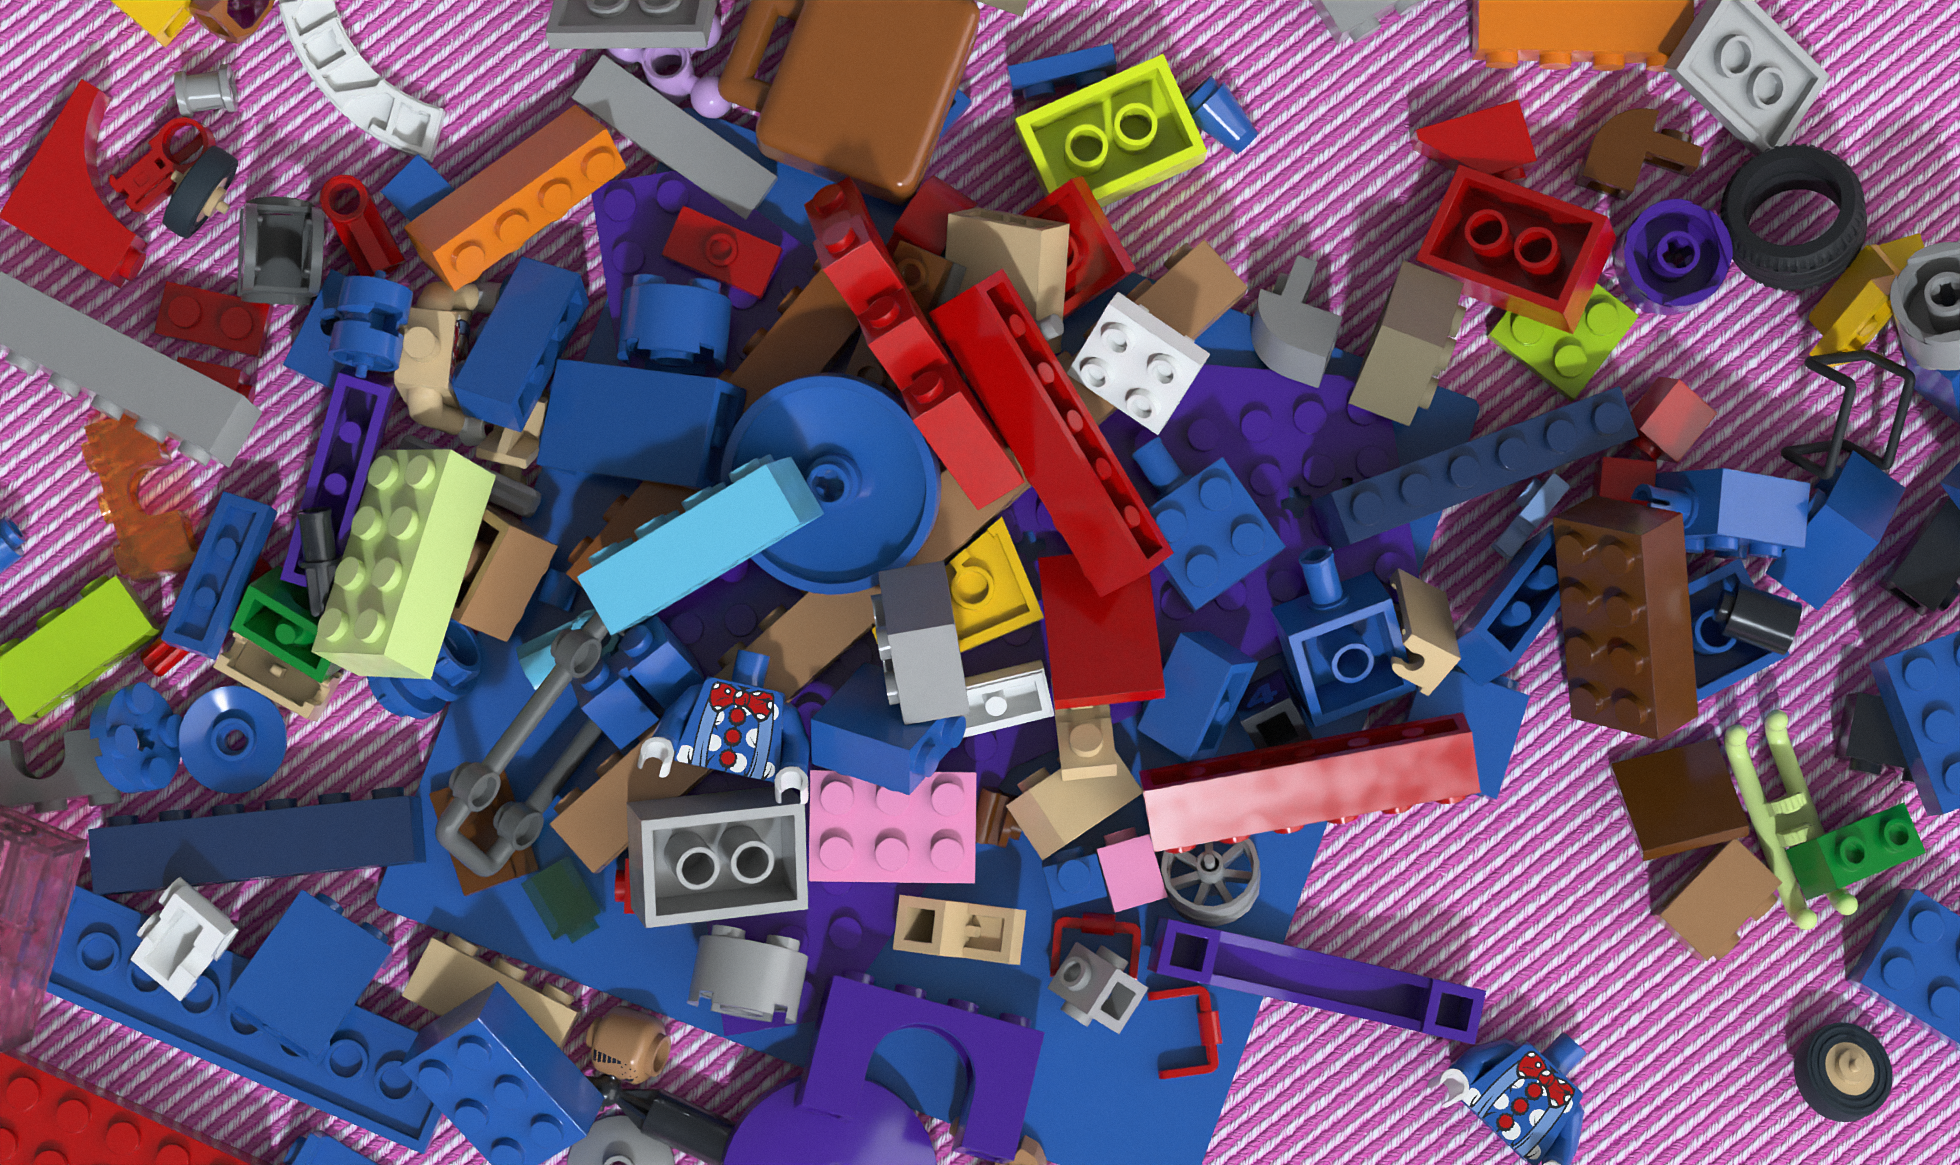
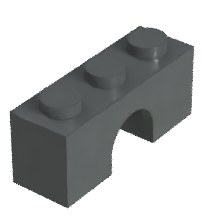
[0,729,123,820]

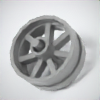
[1161,838,1261,926]

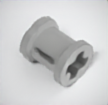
[174,63,238,119]

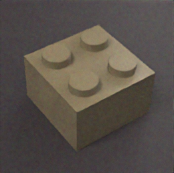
[1349,260,1467,426]

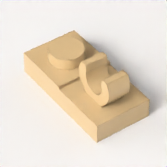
[1051,679,1117,781]

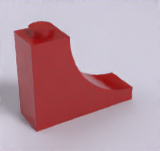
[0,79,147,288]

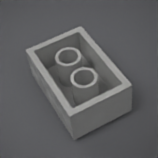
[626,786,808,928]

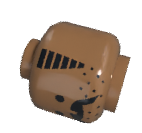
[586,1005,671,1085]

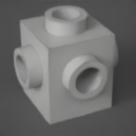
[1047,942,1148,1034]

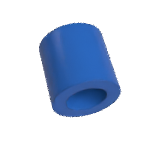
[537,568,579,612]

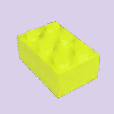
[1015,54,1207,208]

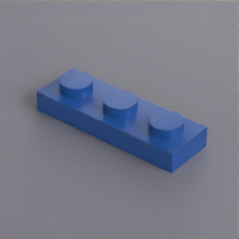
[161,491,278,660]

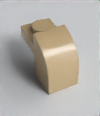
[893,895,1026,965]

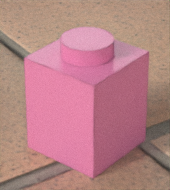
[1095,827,1168,913]

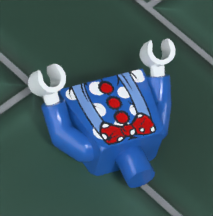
[637,650,810,804]
[1428,1031,1587,1165]

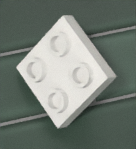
[1067,292,1210,435]

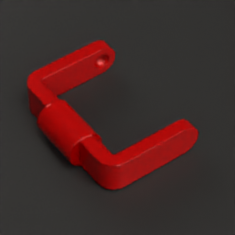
[1050,911,1141,980]
[1147,985,1223,1079]

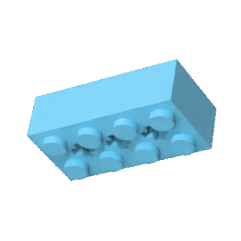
[577,454,824,635]

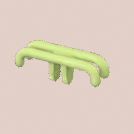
[1724,709,1858,930]

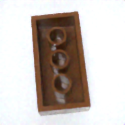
[1553,495,1698,740]

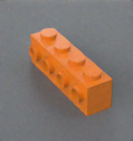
[1472,0,1694,72]
[403,104,627,292]

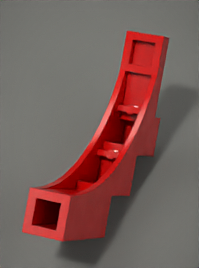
[804,176,1025,510]

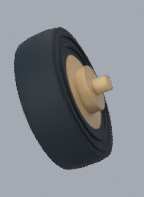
[162,146,238,239]
[1794,1022,1893,1122]

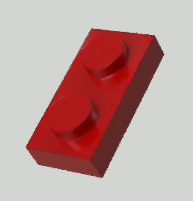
[154,281,274,359]

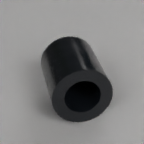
[1713,582,1802,655]

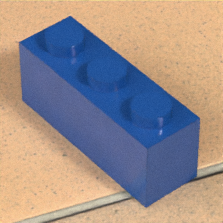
[452,256,589,432]
[1455,524,1561,687]

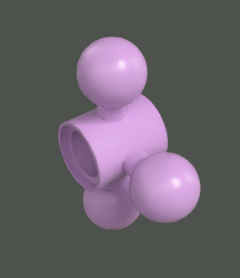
[606,14,732,118]

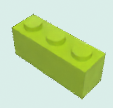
[0,575,164,725]

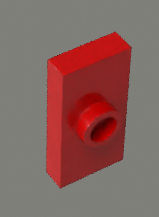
[661,205,783,300]

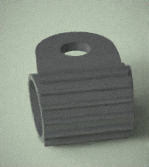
[237,196,324,305]

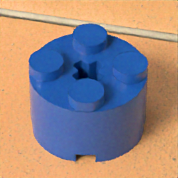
[617,274,732,375]

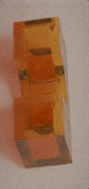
[81,414,199,584]

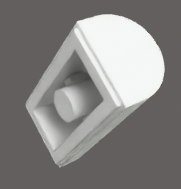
[962,660,1054,738]

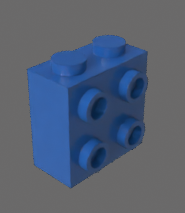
[811,662,966,795]
[1402,664,1530,800]

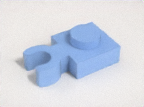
[1491,473,1570,560]

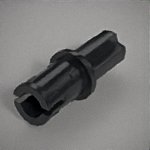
[296,506,342,617]

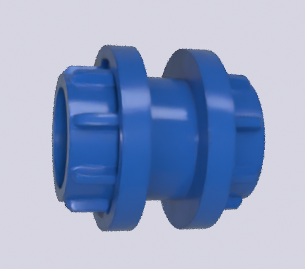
[367,617,483,719]

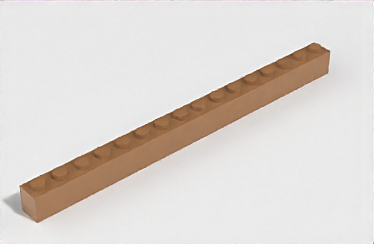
[550,239,1248,873]

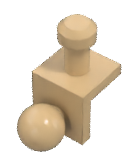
[476,388,550,485]

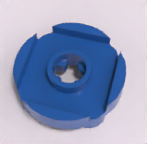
[89,682,183,793]

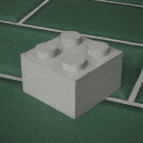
[871,560,971,725]

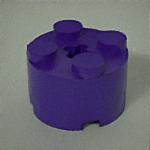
[1614,199,1733,315]

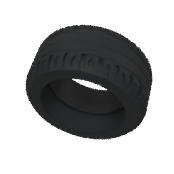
[1720,143,1867,291]

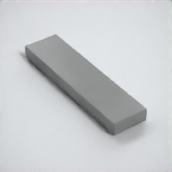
[572,55,778,220]

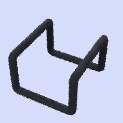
[1781,350,1916,479]

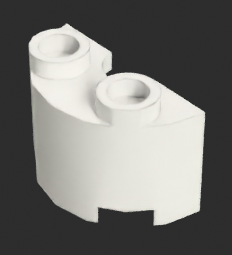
[130,877,238,1001]

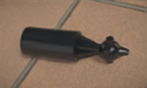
[585,1074,737,1165]

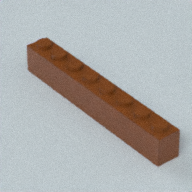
[566,258,862,589]

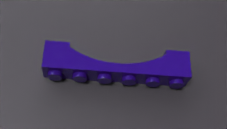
[1147,916,1486,1045]

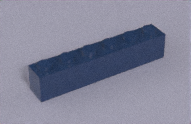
[1311,386,1639,551]
[88,787,426,896]

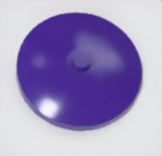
[720,1075,937,1165]

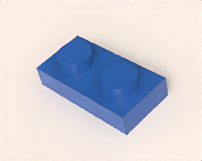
[1007,43,1117,102]

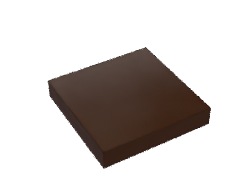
[1611,738,1749,861]

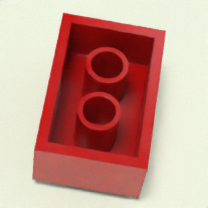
[1415,164,1617,334]

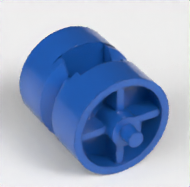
[328,270,413,378]

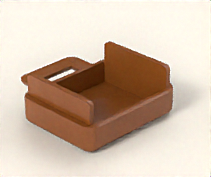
[718,0,980,206]

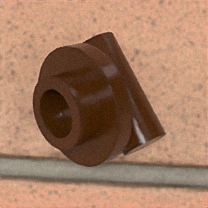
[976,786,1022,848]

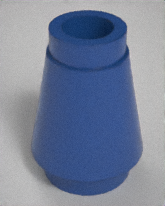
[1185,76,1259,155]

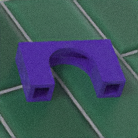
[794,970,1045,1165]

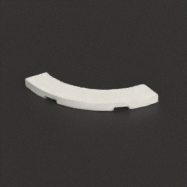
[279,0,446,163]

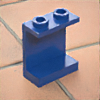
[226,890,393,1067]

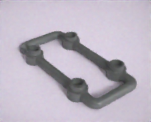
[435,612,641,877]

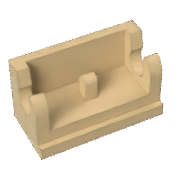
[1389,568,1461,696]
[213,631,344,722]

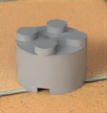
[1890,242,1960,371]
[687,925,808,1024]

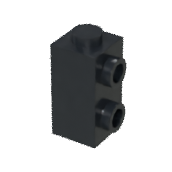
[1878,495,1960,616]

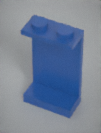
[536,359,747,491]

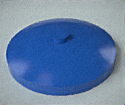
[720,373,941,595]

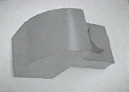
[1251,255,1343,388]

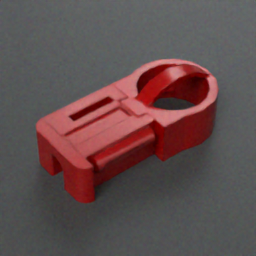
[109,117,216,215]

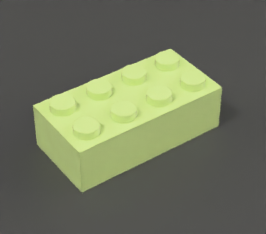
[311,449,496,679]

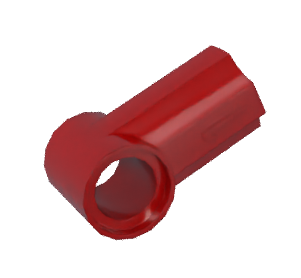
[319,174,407,277]

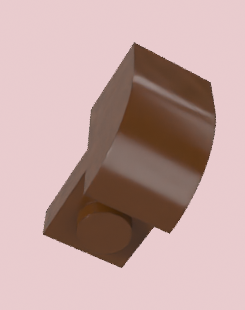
[1574,108,1704,201]

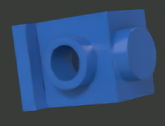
[1040,844,1107,910]

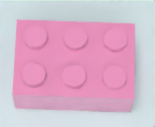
[809,770,977,883]

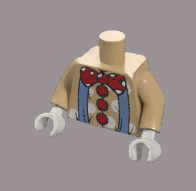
[394,281,502,446]

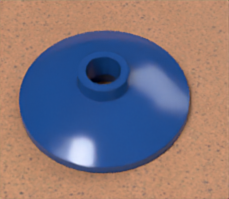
[178,686,288,794]

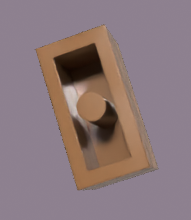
[1651,839,1783,961]

